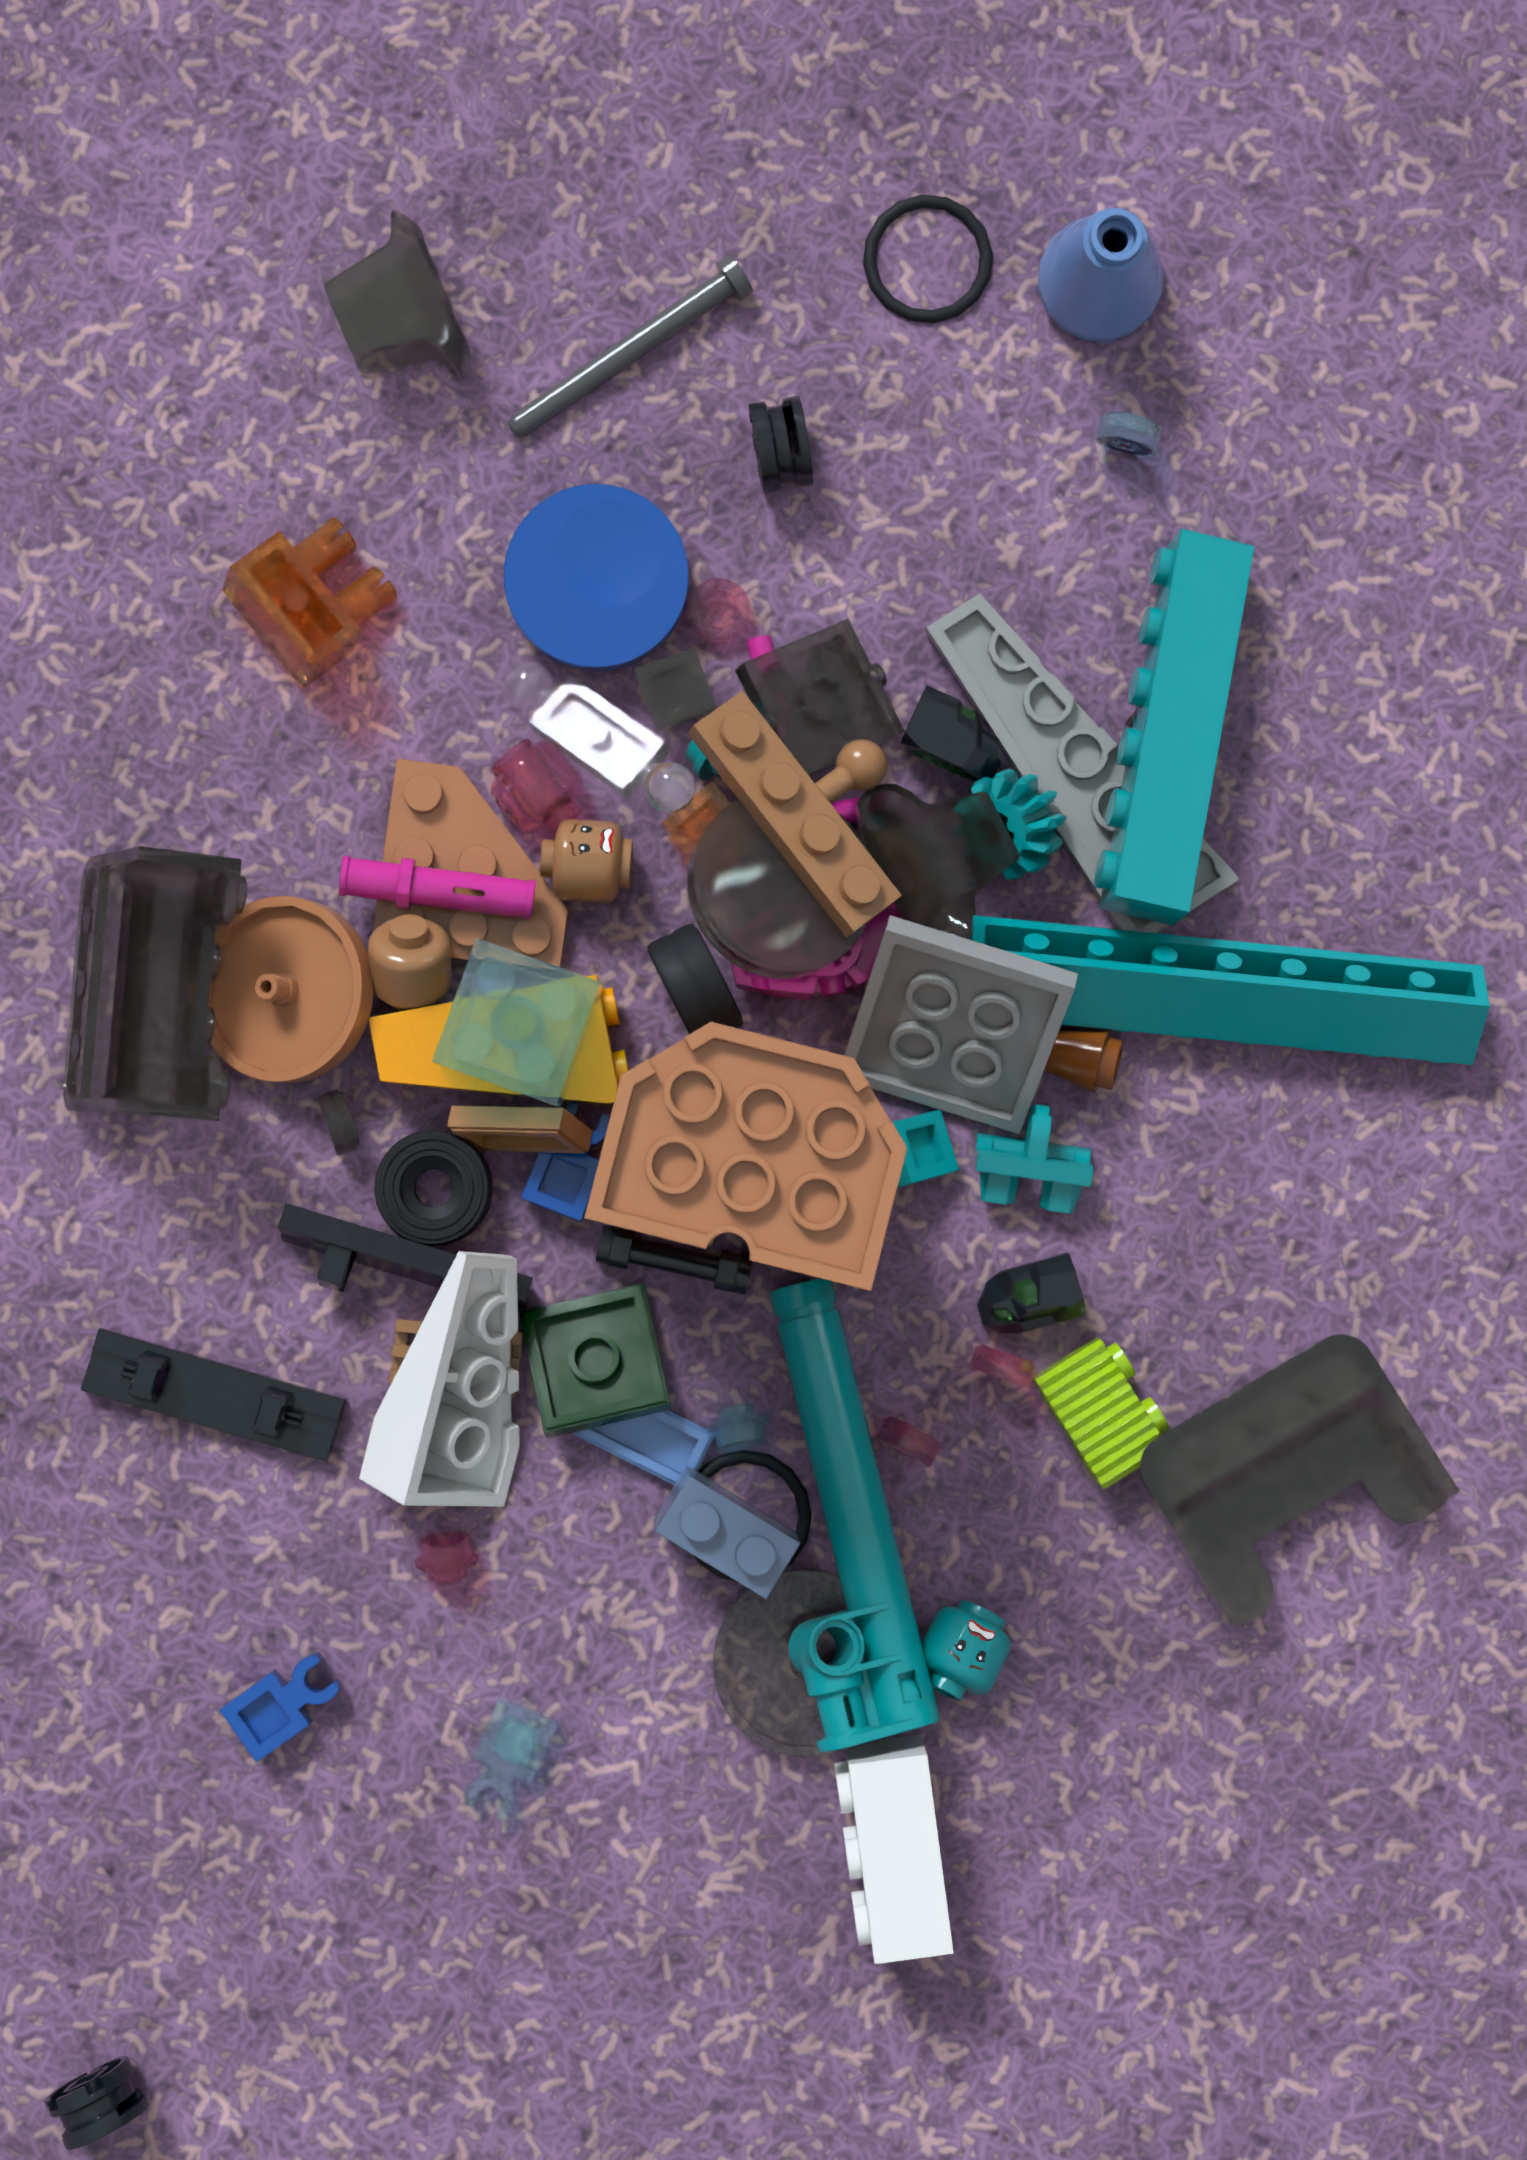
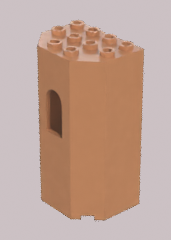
[584,1022,907,1291]

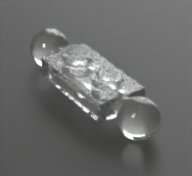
[503,662,696,814]

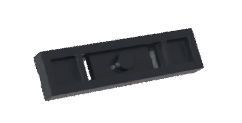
[278,1203,533,1312]
[81,1328,347,1462]

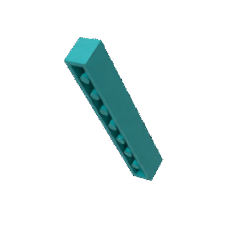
[969,915,1490,1065]

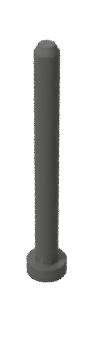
[508,254,753,437]

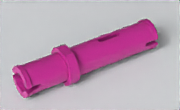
[339,856,536,920]

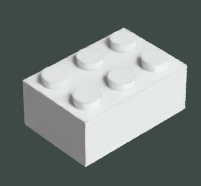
[834,1734,954,1964]

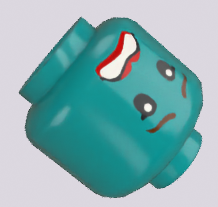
[922,1600,1012,1702]

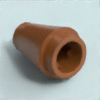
[1044,1029,1124,1093]

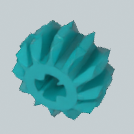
[954,769,1067,880]

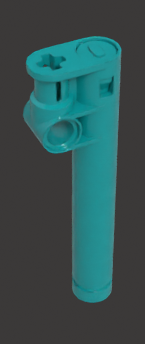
[769,1278,941,1752]

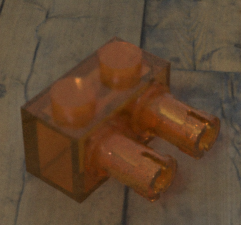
[222,517,397,689]

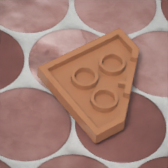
[372,758,569,973]

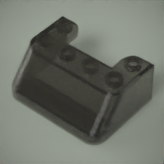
[63,846,247,1121]
[1140,1334,1460,1634]

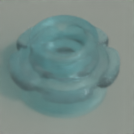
[708,1404,771,1453]

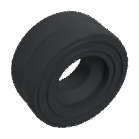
[647,923,743,1034]
[374,1130,493,1246]

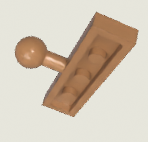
[687,690,902,938]

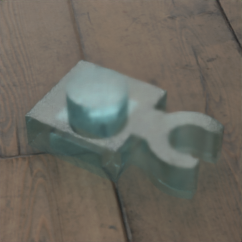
[465,1696,559,1820]

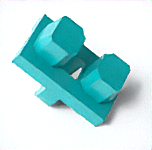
[975,1104,1094,1214]

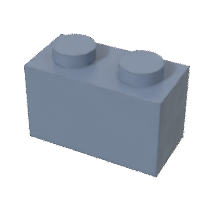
[653,1466,800,1599]

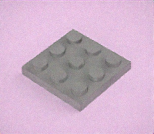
[844,915,1078,1134]

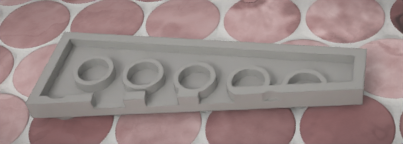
[925,593,1239,933]

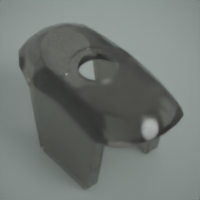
[325,210,471,383]
[856,784,1020,939]

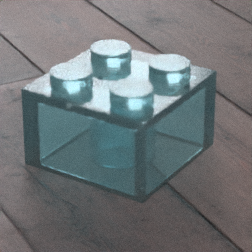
[432,938,604,1108]

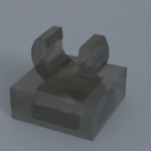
[635,648,716,732]

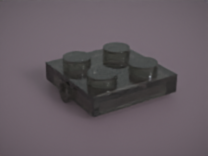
[735,619,905,777]

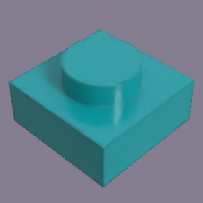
[892,1110,959,1189]

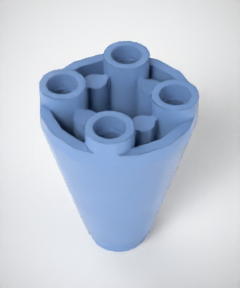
[1037,208,1164,344]

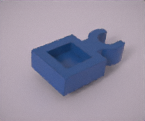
[521,1101,610,1223]
[219,1652,342,1763]

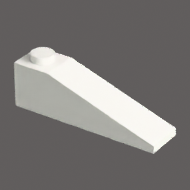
[359,1251,520,1507]

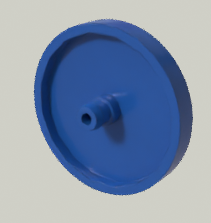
[504,484,689,672]

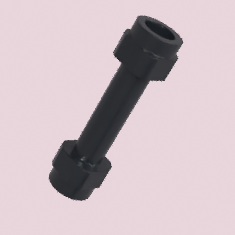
[596,1225,752,1295]

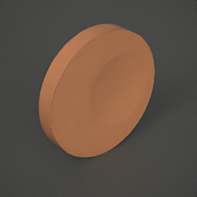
[196,896,374,1083]

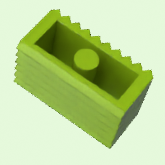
[1031,1337,1170,1490]

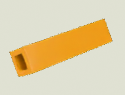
[368,975,629,1105]

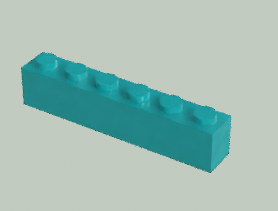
[1094,528,1255,926]

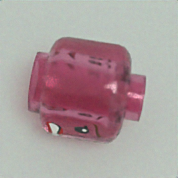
[490,738,585,835]

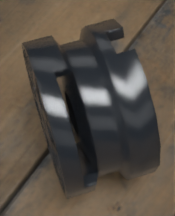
[748,395,814,493]
[44,2056,150,2150]

